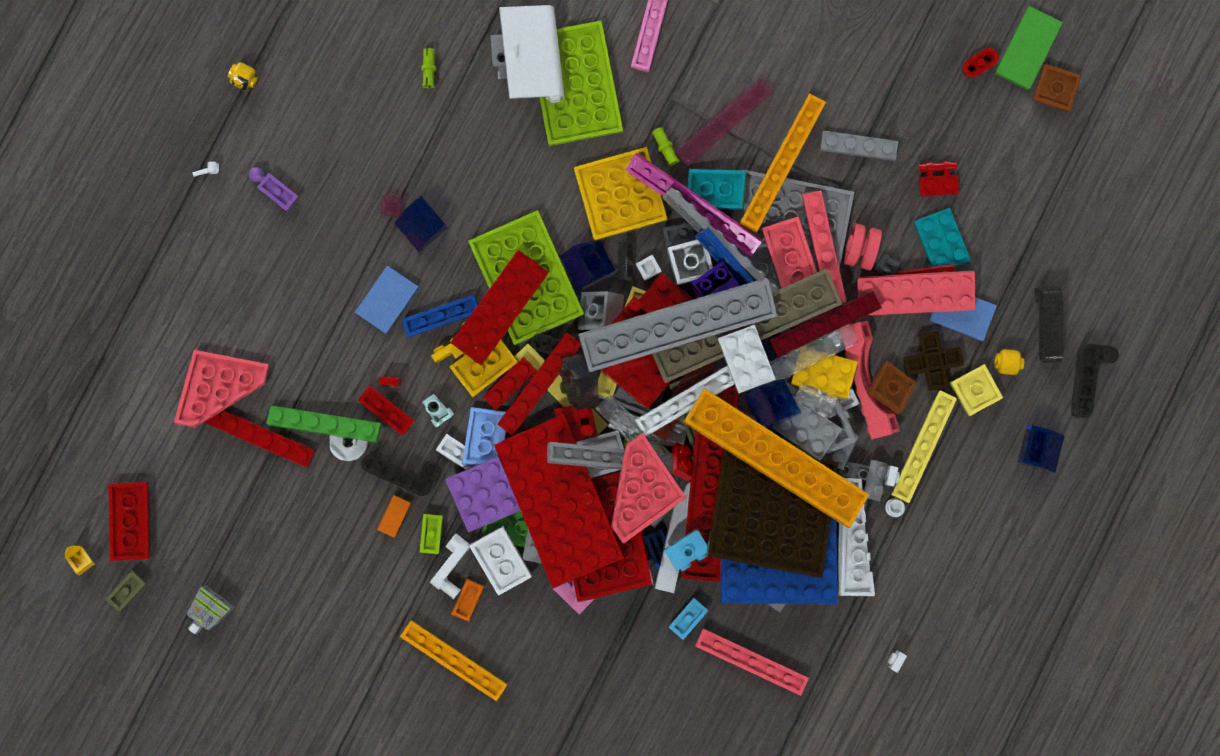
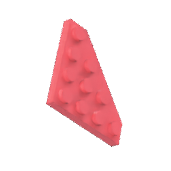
[174,350,270,428]
[611,433,687,543]

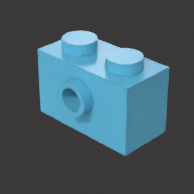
[664,529,708,571]

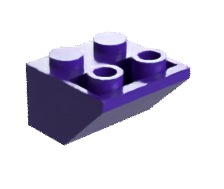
[691,261,740,298]

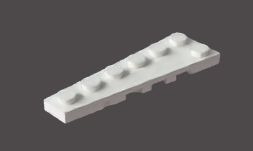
[837,478,875,596]

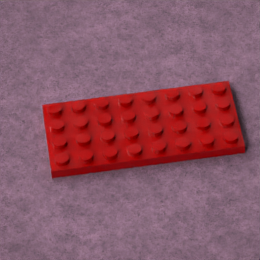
[494,414,625,589]

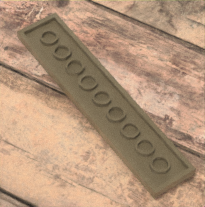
[652,269,842,383]

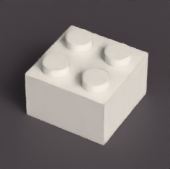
[667,240,713,287]

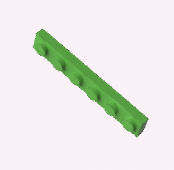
[266,405,382,443]

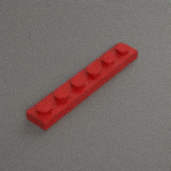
[497,332,581,436]
[203,410,316,468]

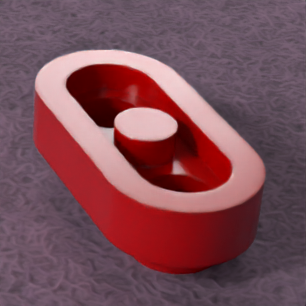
[962,48,999,78]

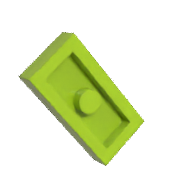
[420,514,443,554]

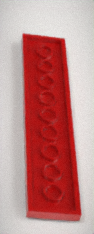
[681,387,739,582]

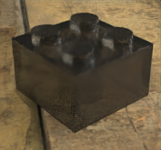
[559,353,599,411]

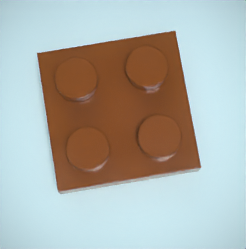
[1032,64,1081,113]
[867,361,917,415]

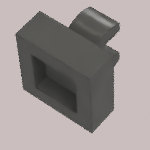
[873,253,901,276]

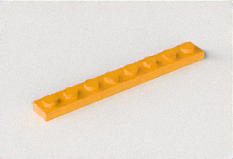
[740,93,826,232]

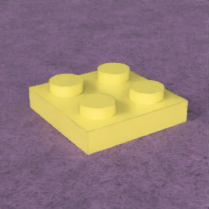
[950,364,1003,416]

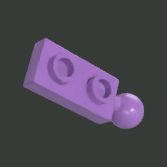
[249,167,300,212]

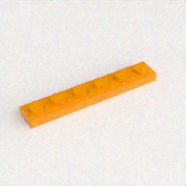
[400,620,508,701]

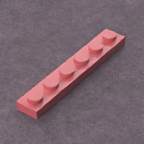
[802,190,846,303]
[695,628,809,696]

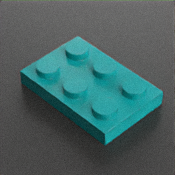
[688,169,747,210]
[913,208,971,267]

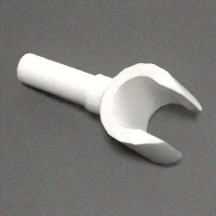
[193,162,219,177]

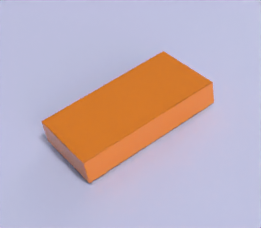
[377,495,411,538]
[451,578,485,622]

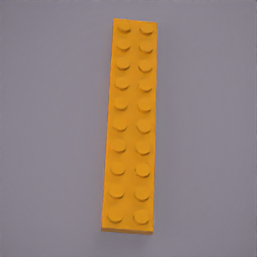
[683,388,869,528]

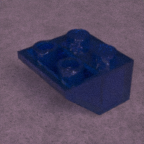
[1017,425,1065,473]

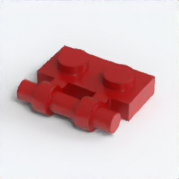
[918,161,959,197]

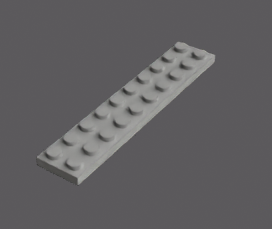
[578,278,777,372]

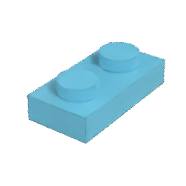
[668,597,708,640]

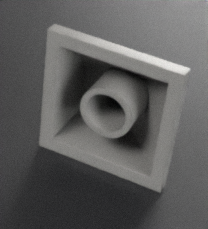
[577,291,624,330]

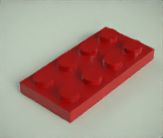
[108,482,150,561]

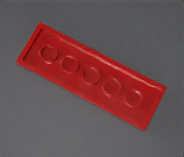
[450,250,549,366]

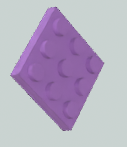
[445,457,520,532]

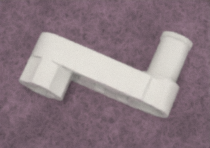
[430,533,470,599]

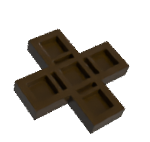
[903,331,964,391]

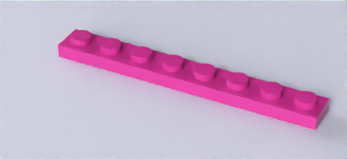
[626,153,763,257]

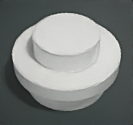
[885,498,905,517]

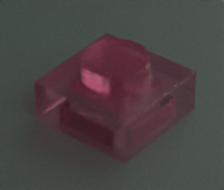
[380,195,403,218]

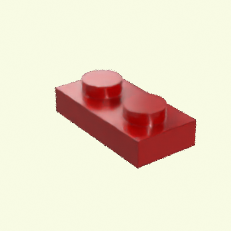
[672,442,693,482]

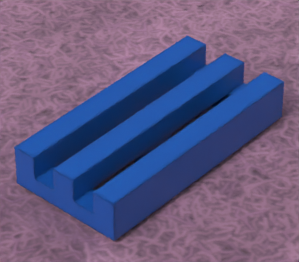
[644,529,666,572]

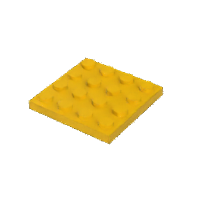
[574,147,668,241]

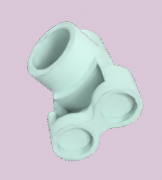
[423,394,454,427]

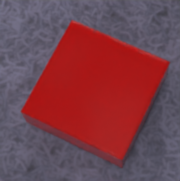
[379,377,401,387]

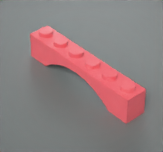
[839,321,900,439]

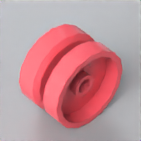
[844,223,882,271]

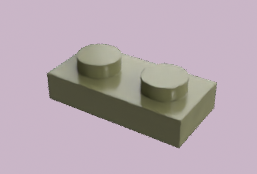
[105,570,148,612]

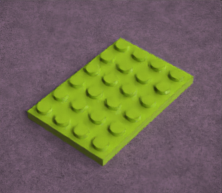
[539,20,623,146]
[468,210,584,345]

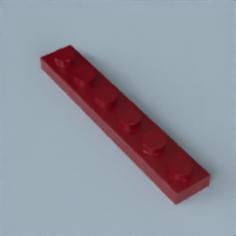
[769,291,882,358]

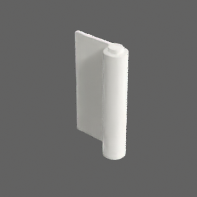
[499,5,564,103]

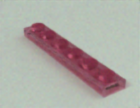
[675,78,773,167]

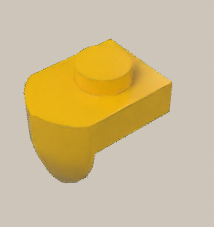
[65,545,95,576]

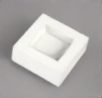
[636,255,662,281]
[884,466,900,486]
[888,650,907,673]

